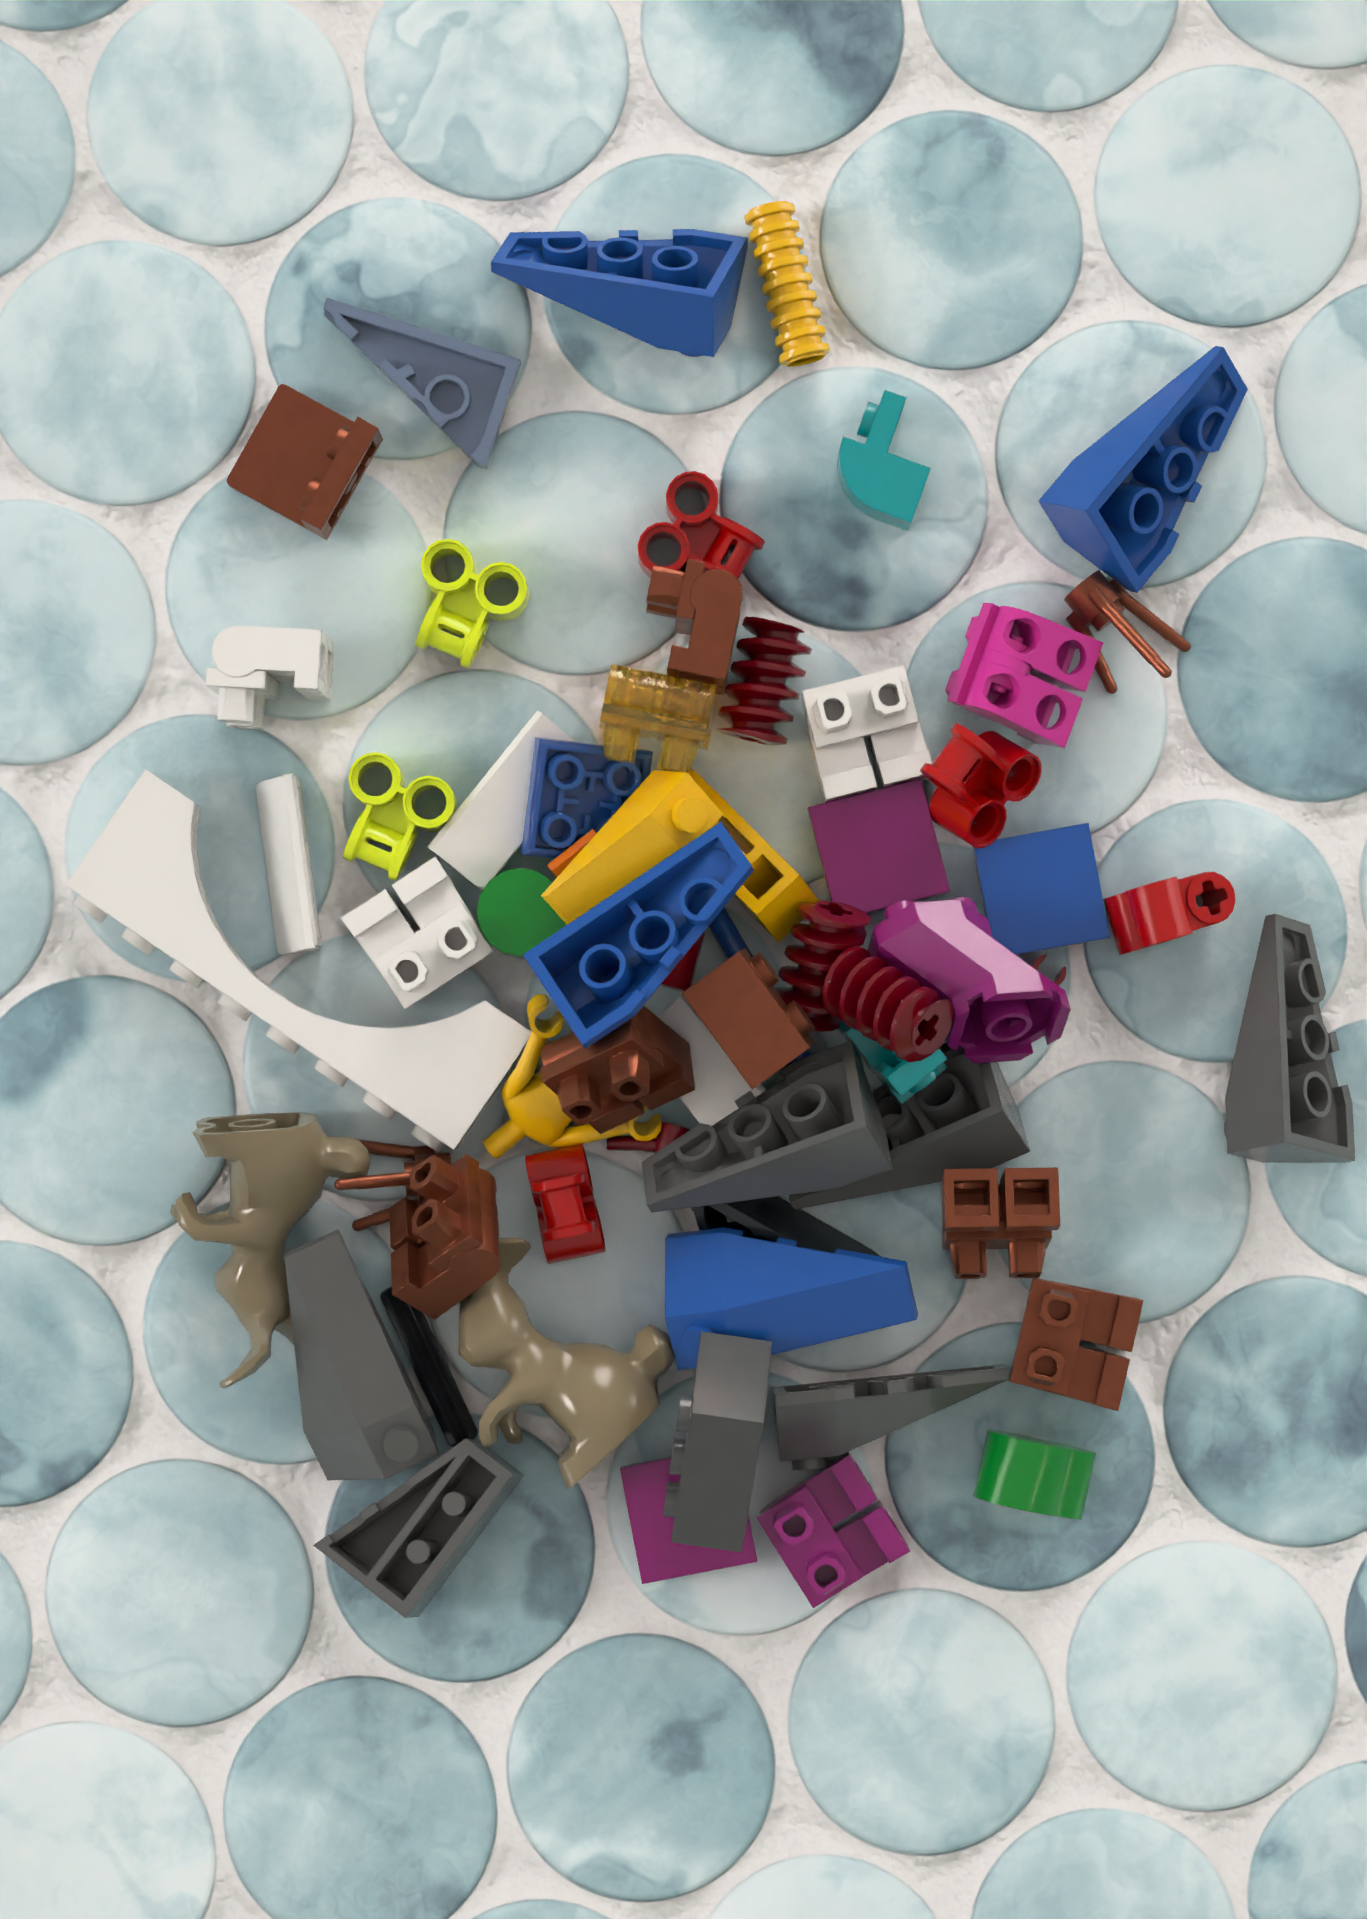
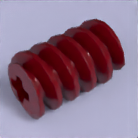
[716,616,812,745]
[775,901,872,1032]
[822,945,953,1062]

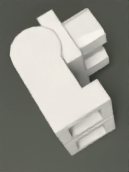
[206,626,334,730]
[801,665,933,803]
[341,856,494,1010]

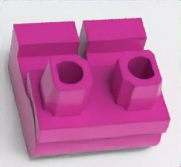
[945,602,1103,748]

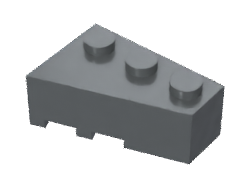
[663,1331,772,1552]
[313,1438,525,1618]

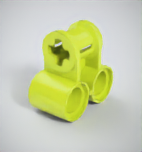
[415,539,529,669]
[343,752,458,881]

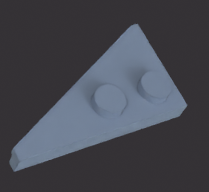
[323,298,521,469]

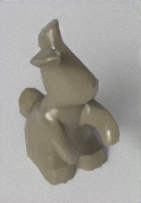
[170,1112,370,1388]
[459,1238,674,1489]

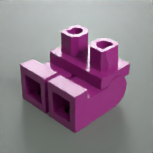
[756,1452,910,1608]

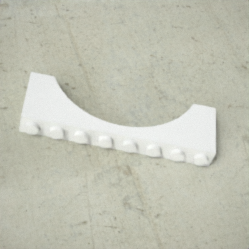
[66,769,531,1153]

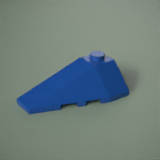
[491,229,748,357]
[1038,346,1248,593]
[523,822,754,1049]
[665,1227,918,1370]

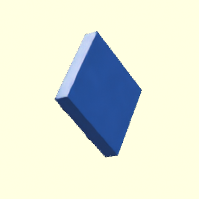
[521,737,653,858]
[972,823,1110,955]

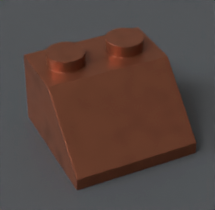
[682,948,815,1090]

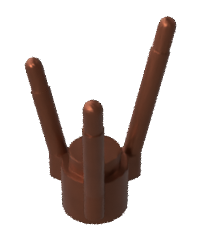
[1064,570,1191,694]
[329,1136,451,1231]

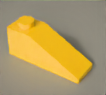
[688,769,819,943]
[541,770,723,925]

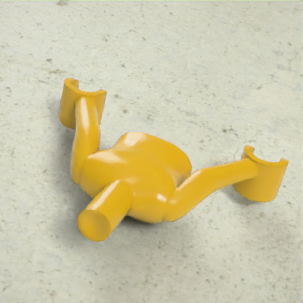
[483,994,662,1159]

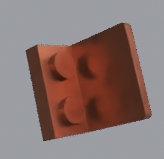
[227,384,383,540]

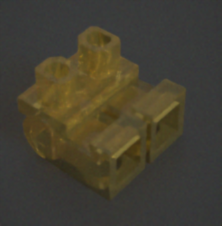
[599,664,719,774]

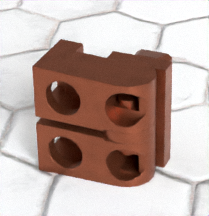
[646,559,742,695]
[540,1006,695,1134]
[389,1154,501,1320]
[941,1167,1060,1279]
[1009,1278,1144,1411]

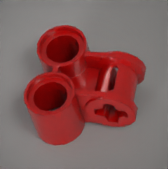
[637,471,766,586]
[920,723,1042,848]
[1103,872,1236,955]
[525,1144,606,1264]

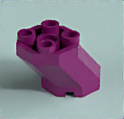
[868,897,1071,1064]

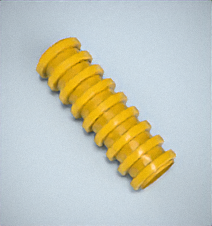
[744,201,830,367]

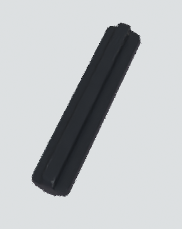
[380,1286,478,1447]

